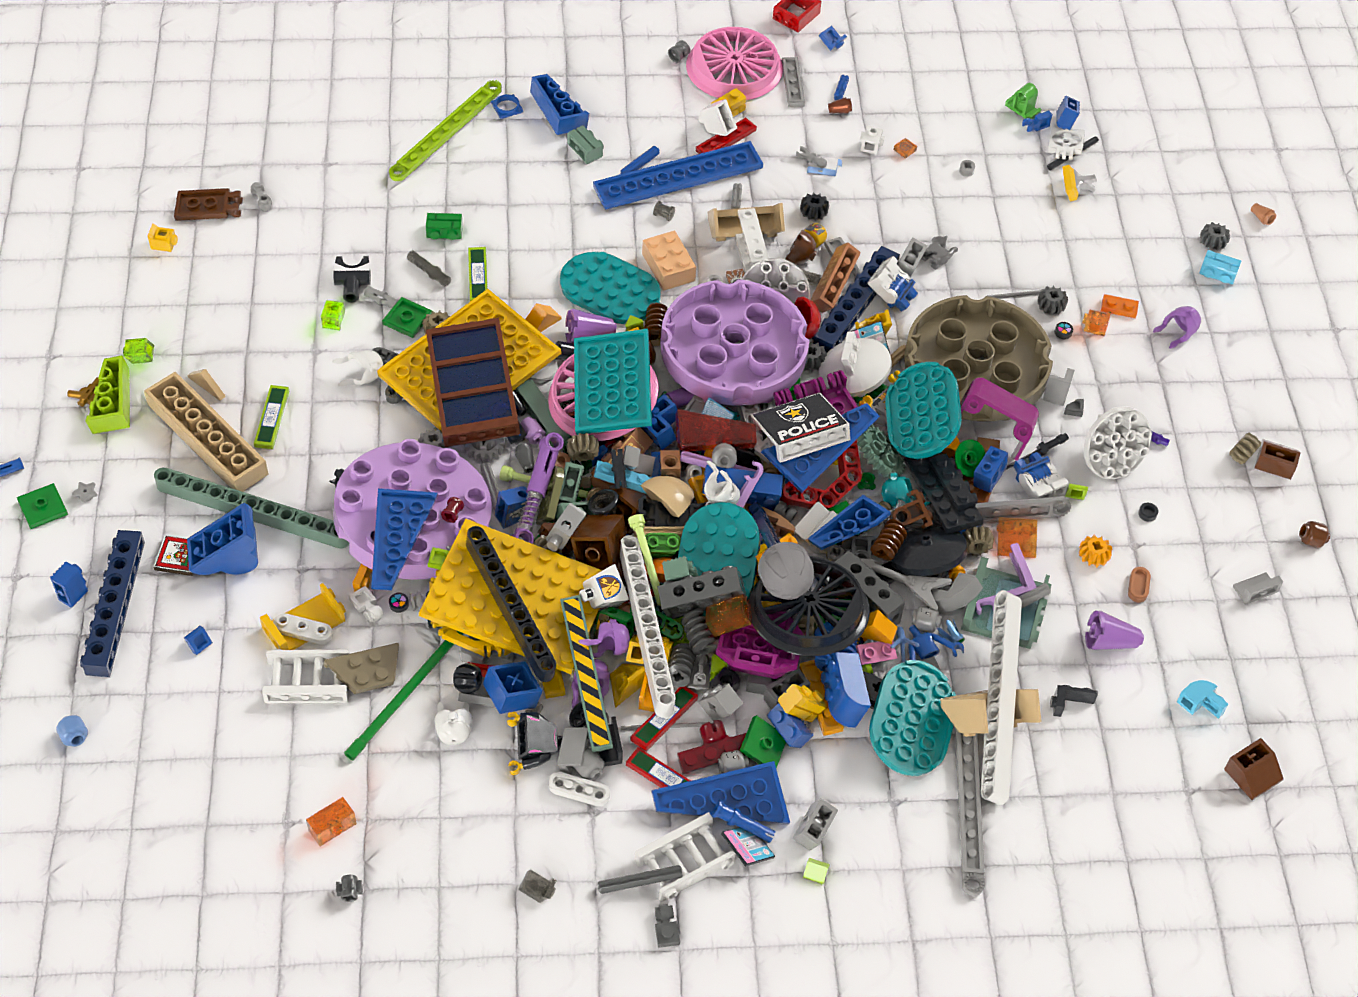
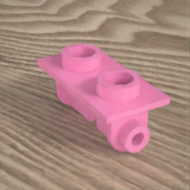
[856,641,898,665]

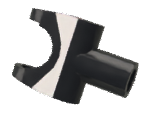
[333,256,371,303]

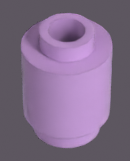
[520,417,546,444]

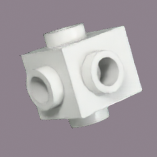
[860,125,885,155]

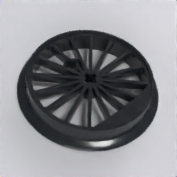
[748,556,870,656]

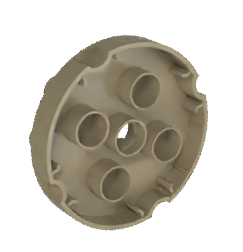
[904,295,1053,422]

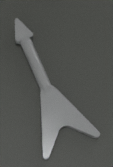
[860,558,952,611]

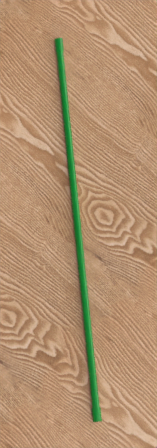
[344,391,668,761]

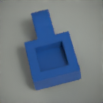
[1022,110,1053,132]

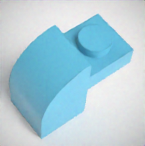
[1177,680,1228,719]

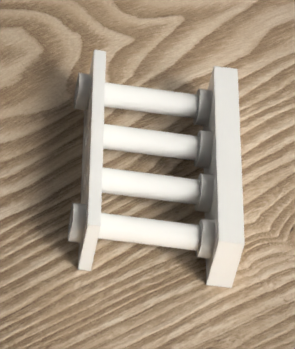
[735,208,769,273]
[262,648,350,703]
[634,812,736,902]

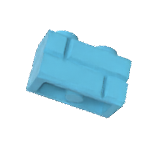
[1199,250,1241,285]

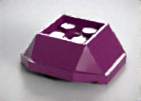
[716,606,804,679]

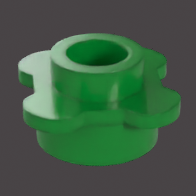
[857,472,876,490]

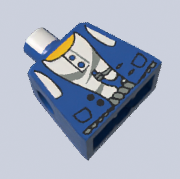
[494,486,541,529]

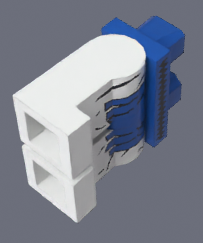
[867,256,918,312]
[1014,452,1069,499]

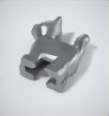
[921,236,958,270]

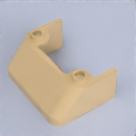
[707,203,785,242]
[940,689,1041,737]

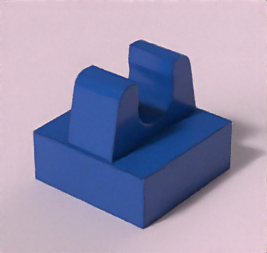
[184,626,213,655]

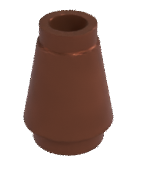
[828,97,852,114]

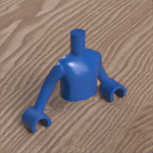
[908,625,964,660]

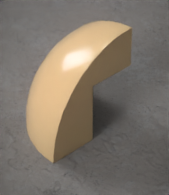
[640,476,694,517]

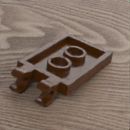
[174,188,243,221]

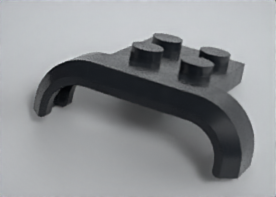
[638,495,708,559]

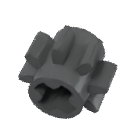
[336,874,363,902]

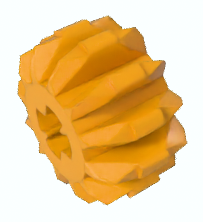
[1079,534,1112,568]

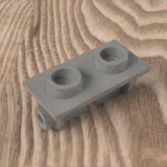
[688,655,711,690]

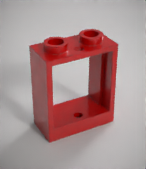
[773,0,822,33]

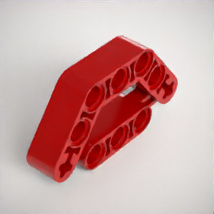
[780,440,862,510]

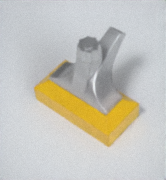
[1062,165,1097,202]

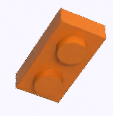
[1100,294,1139,319]

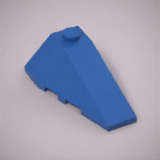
[807,495,891,550]

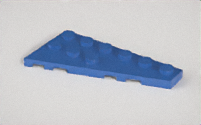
[761,403,880,493]
[371,488,438,591]
[651,761,790,824]

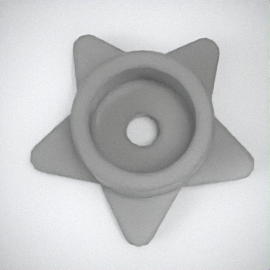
[72,482,97,503]

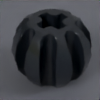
[453,663,482,694]

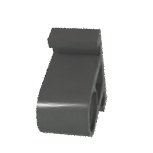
[840,535,877,559]

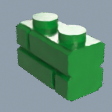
[426,213,463,240]

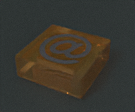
[893,138,918,159]

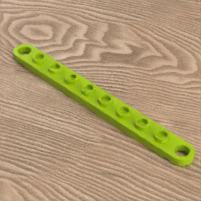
[389,80,502,181]

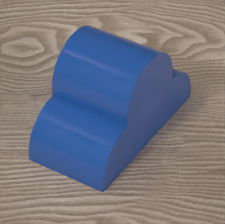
[187,503,258,575]

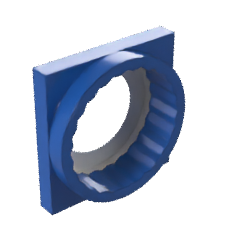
[491,94,523,119]

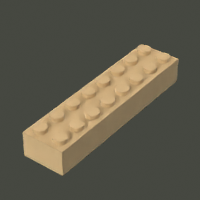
[144,372,269,492]

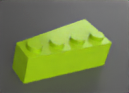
[85,355,130,434]

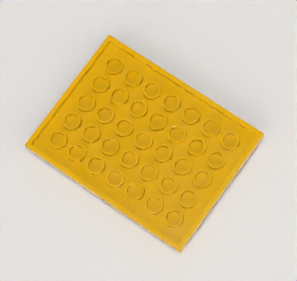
[377,289,561,431]
[419,519,602,674]

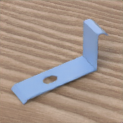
[807,159,842,176]

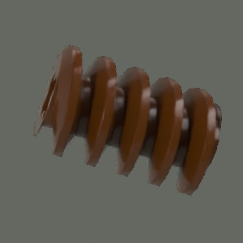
[644,303,668,341]
[870,519,907,561]

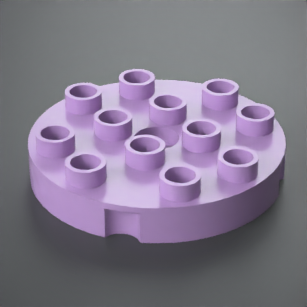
[660,279,809,406]
[333,439,492,580]

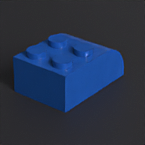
[821,652,871,728]

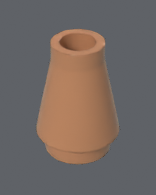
[1251,203,1277,225]

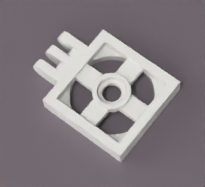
[1048,127,1085,160]

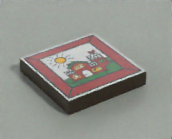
[153,534,194,576]

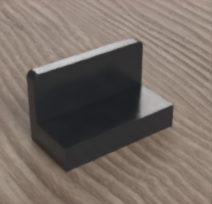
[599,716,623,767]

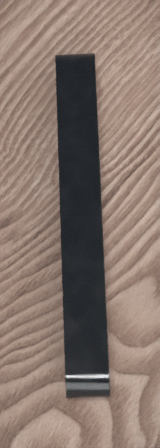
[466,526,556,682]

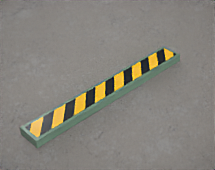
[560,595,613,753]

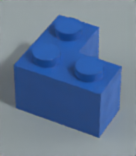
[641,394,680,450]

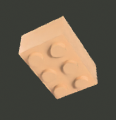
[642,230,696,291]

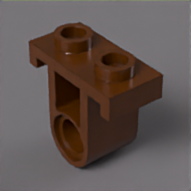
[889,489,933,529]

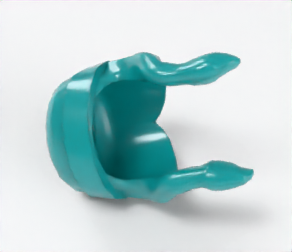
[881,472,930,508]

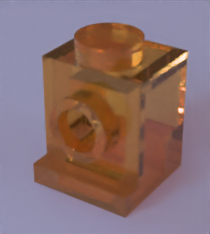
[1082,309,1111,336]

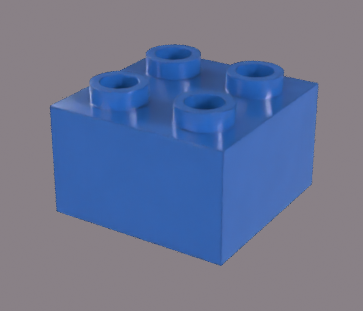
[483,661,543,714]

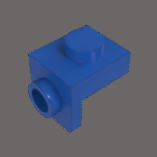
[819,26,847,51]

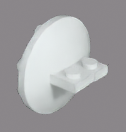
[741,258,810,307]
[819,331,892,397]
[1084,407,1152,479]

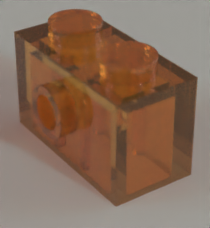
[706,595,752,637]
[306,797,357,846]

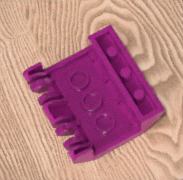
[773,370,858,415]

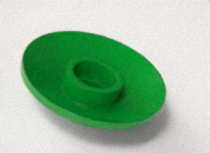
[955,439,986,477]

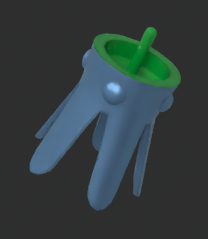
[937,619,965,643]

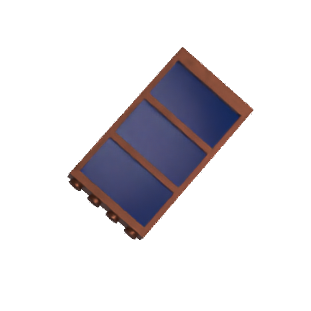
[426,318,520,447]

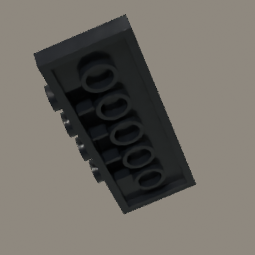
[904,452,983,534]

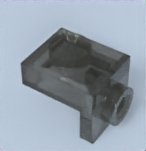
[518,869,557,903]

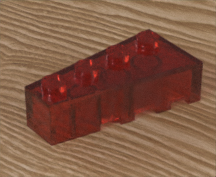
[675,409,757,451]

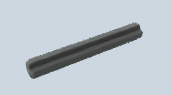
[598,865,683,894]

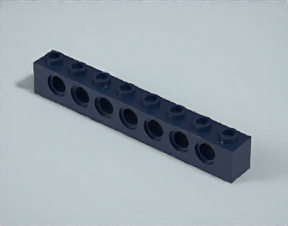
[812,246,900,354]
[80,530,145,677]

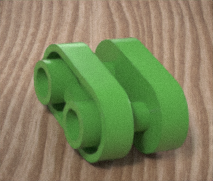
[640,533,681,558]

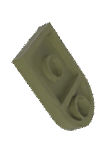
[536,465,564,526]

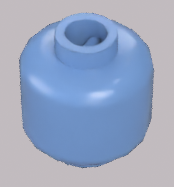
[56,715,88,747]

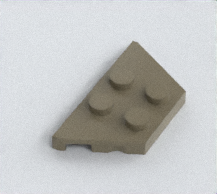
[323,643,399,694]

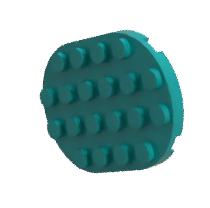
[560,252,661,324]
[885,362,962,459]
[678,502,761,619]
[869,660,956,776]

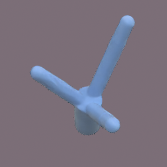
[890,627,919,663]

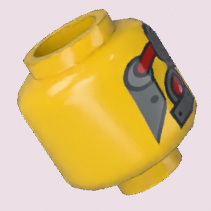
[804,223,827,249]

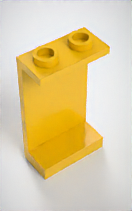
[259,583,346,650]

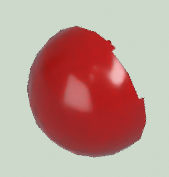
[794,297,821,340]

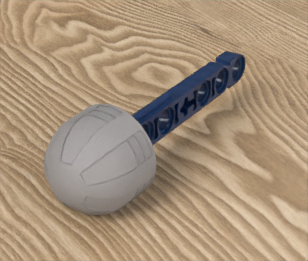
[748,501,814,600]

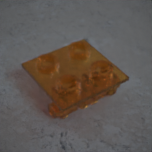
[996,517,1037,558]

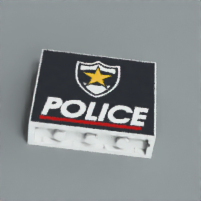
[751,393,851,463]

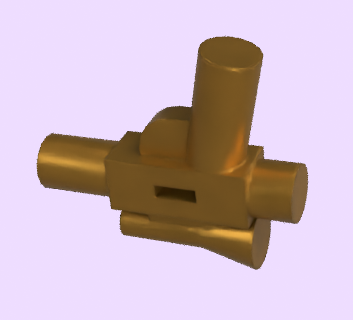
[67,377,99,407]

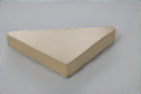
[187,369,226,401]

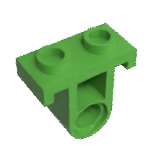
[1005,83,1042,119]

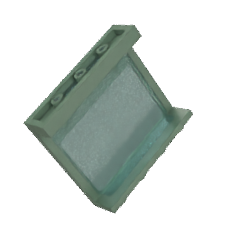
[961,556,1052,649]

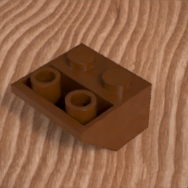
[1254,439,1301,480]
[1224,738,1284,800]

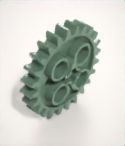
[857,425,906,479]

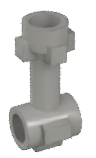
[250,182,272,212]

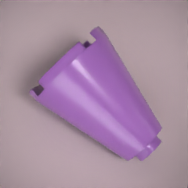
[565,309,617,343]
[1085,610,1144,650]

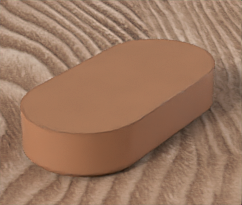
[1128,567,1151,603]

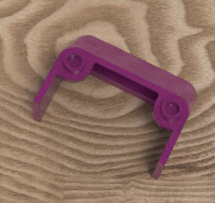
[960,377,1039,461]

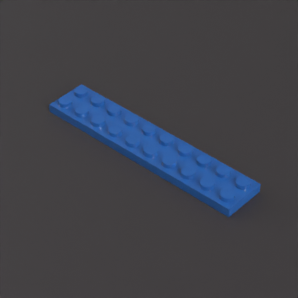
[593,141,763,210]

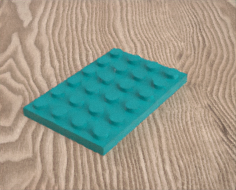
[574,329,652,435]

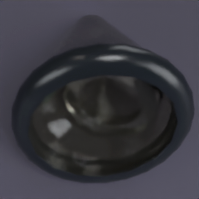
[588,489,619,515]

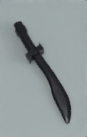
[1005,433,1069,471]

